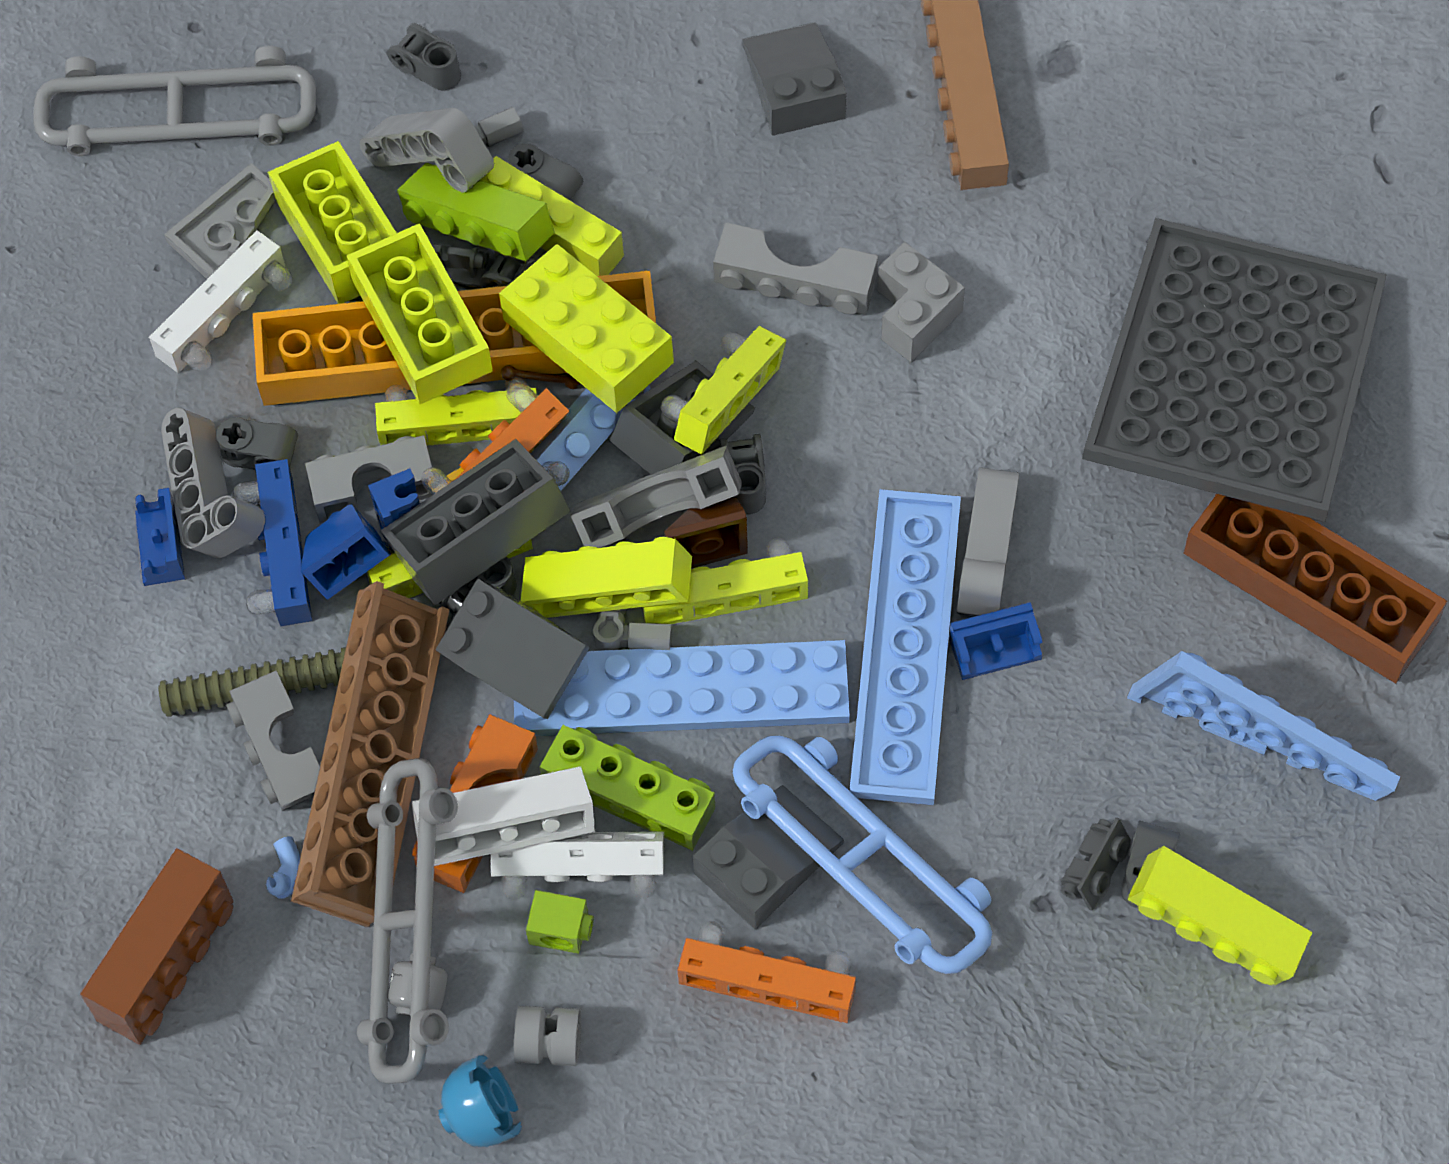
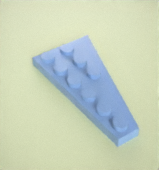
[1127,651,1400,801]

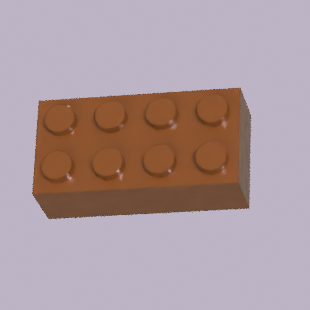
[80,848,234,1045]

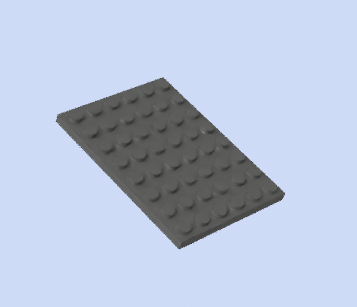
[1082,218,1387,521]

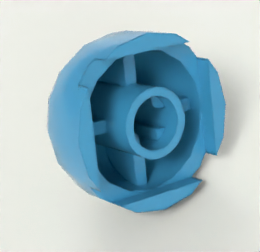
[439,1055,521,1147]

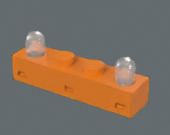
[421,382,569,495]
[678,921,856,1023]

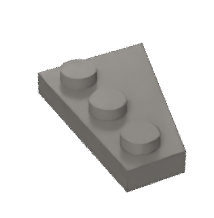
[164,163,276,279]

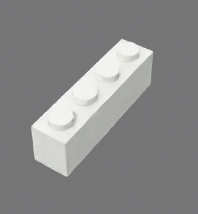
[412,767,595,866]

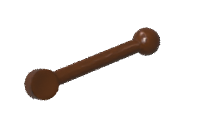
[501,365,580,389]

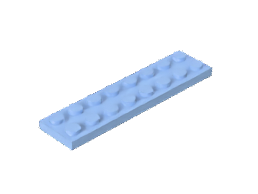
[850,489,961,805]
[514,640,850,736]

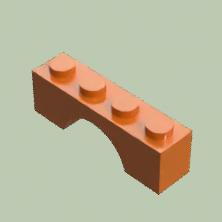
[412,714,538,893]

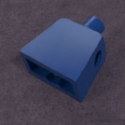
[301,504,389,600]

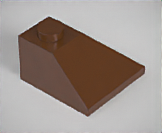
[664,496,748,569]

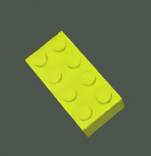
[268,141,397,304]
[347,223,493,404]
[499,244,674,413]

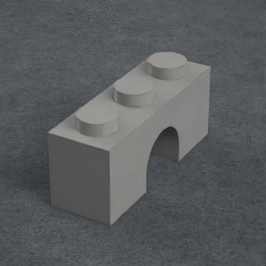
[305,435,437,523]
[226,670,320,811]

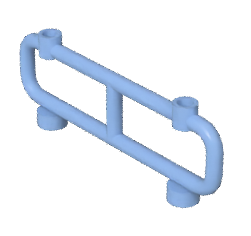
[732,736,992,974]

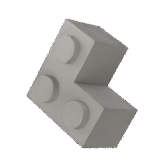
[878,242,965,362]

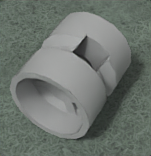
[514,1006,581,1066]

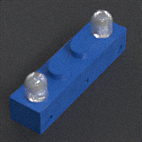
[232,459,313,627]

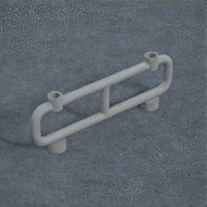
[33,46,316,156]
[357,758,458,1084]

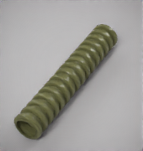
[158,647,346,717]

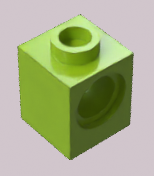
[526,890,594,954]

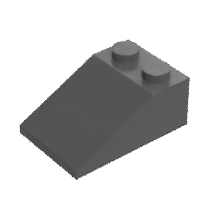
[743,22,846,136]
[610,361,755,474]
[435,578,590,719]
[693,785,844,930]

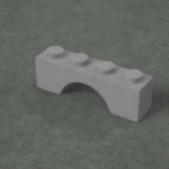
[713,222,878,315]
[571,445,742,548]

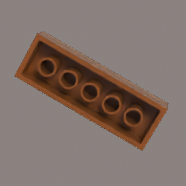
[1184,494,1448,684]

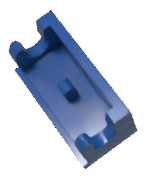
[368,468,420,554]
[135,488,185,586]
[949,602,1042,680]

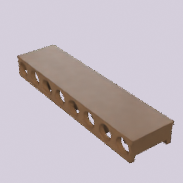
[291,581,450,927]

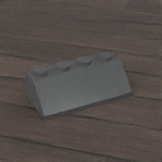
[380,439,571,605]

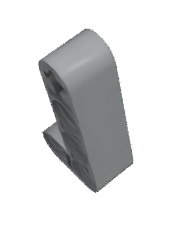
[359,108,494,193]
[161,408,265,559]
[957,467,1020,616]

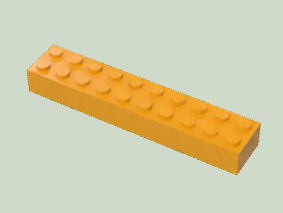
[253,270,656,406]

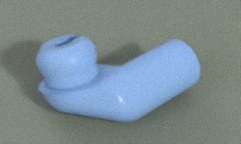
[266,836,301,899]

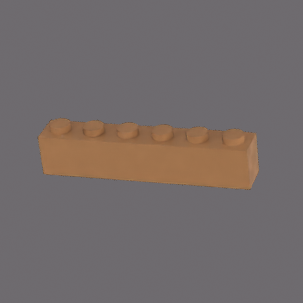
[921,0,1009,190]

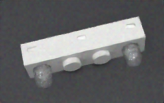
[149,230,293,374]
[490,832,665,901]

